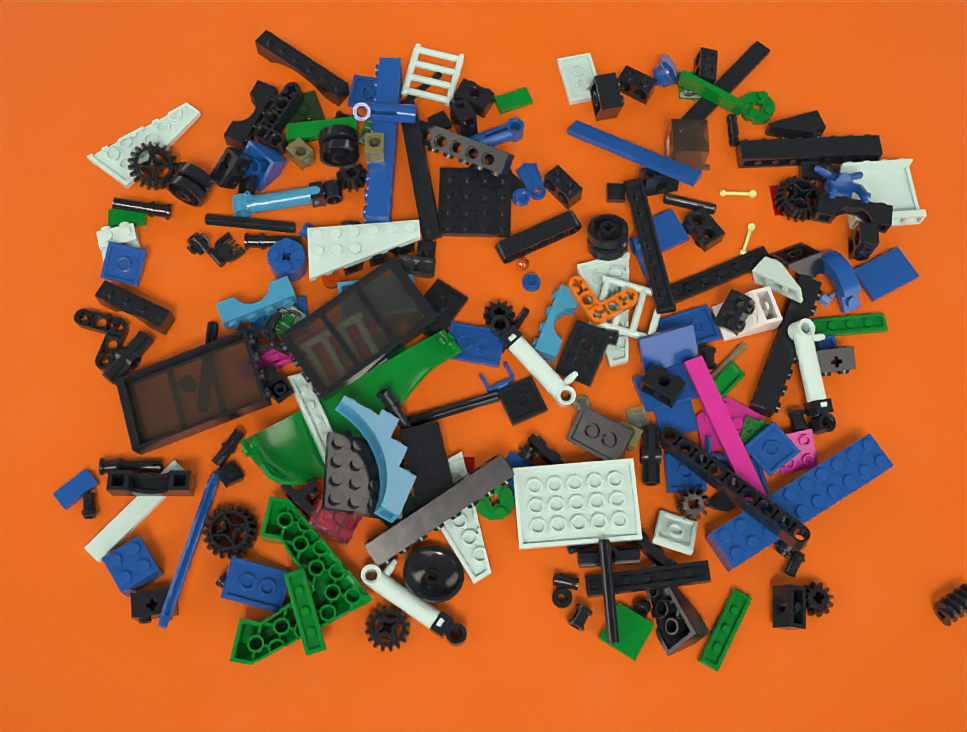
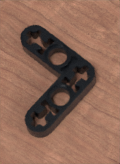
[74,309,129,372]

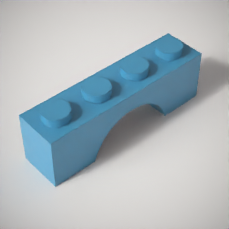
[216,276,298,330]
[532,284,582,363]

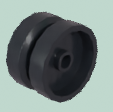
[318,124,359,167]
[166,162,215,207]
[587,214,629,261]

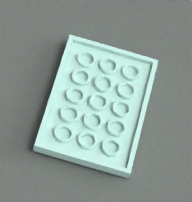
[513,458,642,550]

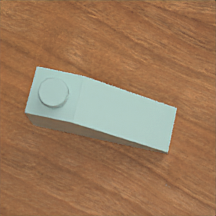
[752,256,803,303]

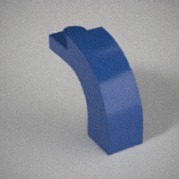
[821,249,862,313]

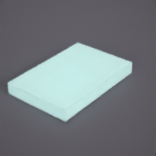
[557,53,597,105]

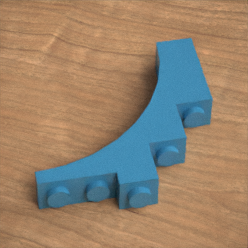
[335,395,417,523]

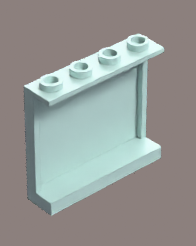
[840,158,927,229]

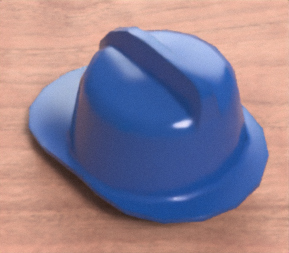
[653,54,678,87]

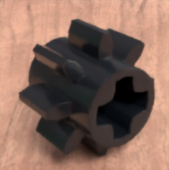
[186,232,210,255]

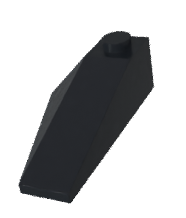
[646,562,710,656]

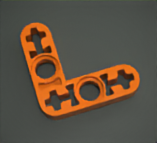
[568,276,638,325]

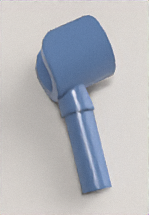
[818,290,837,307]

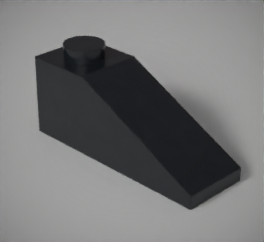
[765,110,826,139]

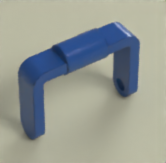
[479,362,515,392]
[705,435,728,463]

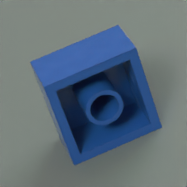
[102,535,164,597]

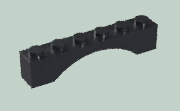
[255,30,349,107]

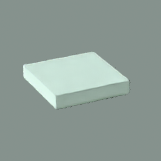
[652,510,698,556]

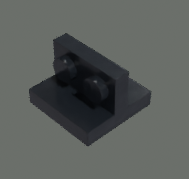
[281,478,323,524]

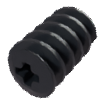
[934,584,967,626]

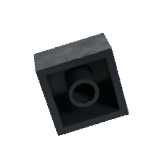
[589,72,624,121]

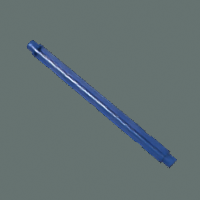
[157,473,219,629]

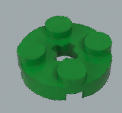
[740,91,775,125]
[476,484,515,521]

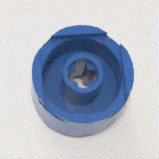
[267,238,307,282]

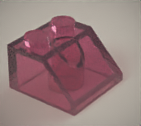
[309,497,363,546]

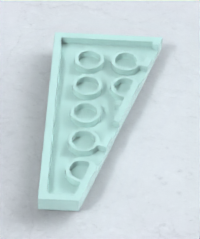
[86,102,201,189]
[307,220,421,282]
[576,252,630,367]
[440,451,491,584]

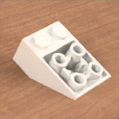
[712,286,783,341]

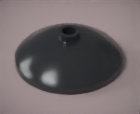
[403,545,464,603]

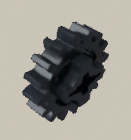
[365,605,410,652]

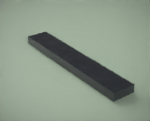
[670,246,772,304]
[585,560,711,598]

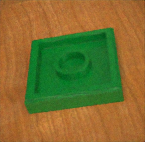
[598,603,655,661]

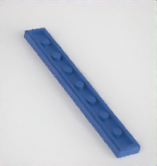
[567,120,702,187]

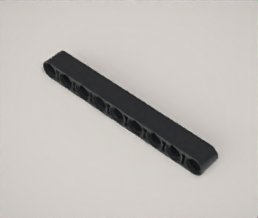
[660,427,810,550]

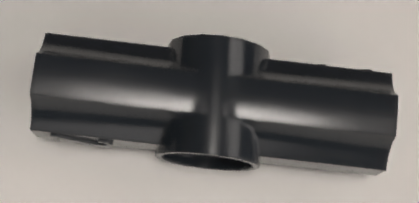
[102,331,154,386]
[640,425,662,486]
[577,545,641,568]

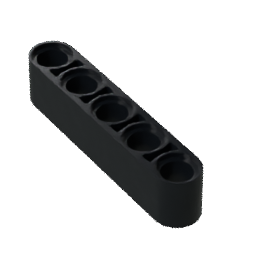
[494,210,582,264]

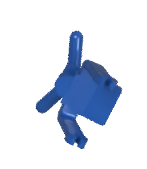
[814,165,871,204]

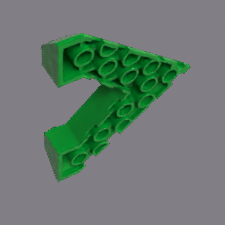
[229,496,373,665]

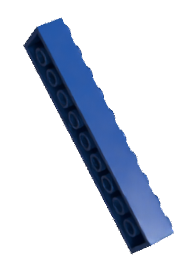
[363,57,402,224]
[705,433,894,572]

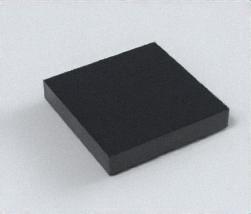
[497,377,548,426]

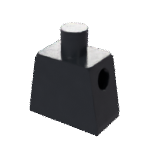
[449,98,478,137]

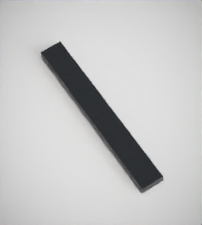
[672,41,771,140]
[401,100,442,241]
[624,178,676,314]

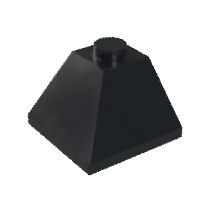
[769,242,824,278]

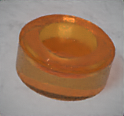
[322,271,341,289]

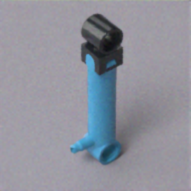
[232,180,343,218]

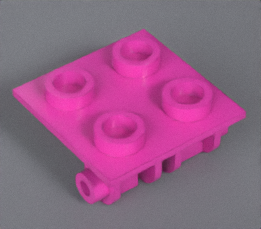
[780,429,818,475]

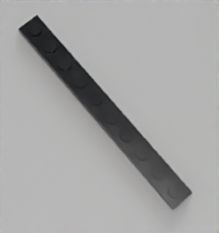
[526,434,678,566]

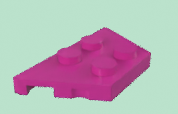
[696,397,764,453]

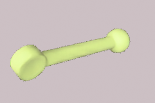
[719,189,757,198]
[739,223,755,255]

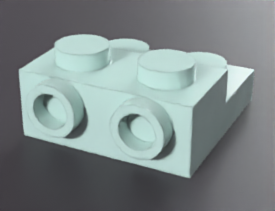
[96,222,141,262]

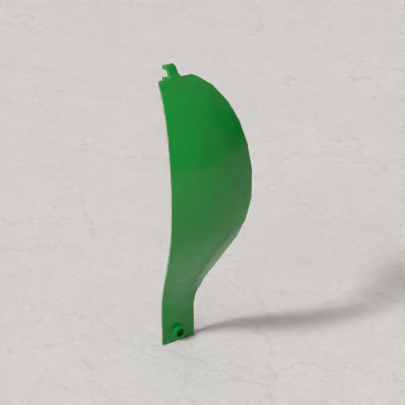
[240,329,461,485]

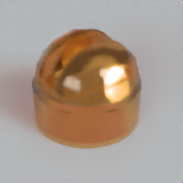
[516,256,529,271]

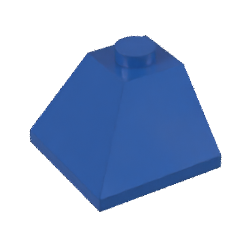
[243,140,287,192]

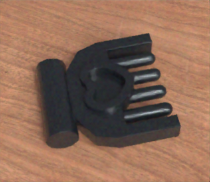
[207,232,246,268]

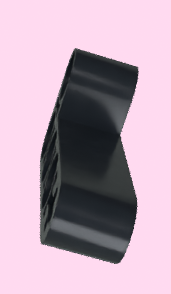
[254,82,305,155]

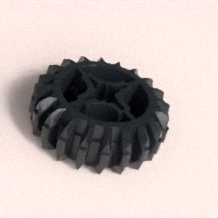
[127,141,178,191]
[774,175,823,223]
[202,504,259,560]

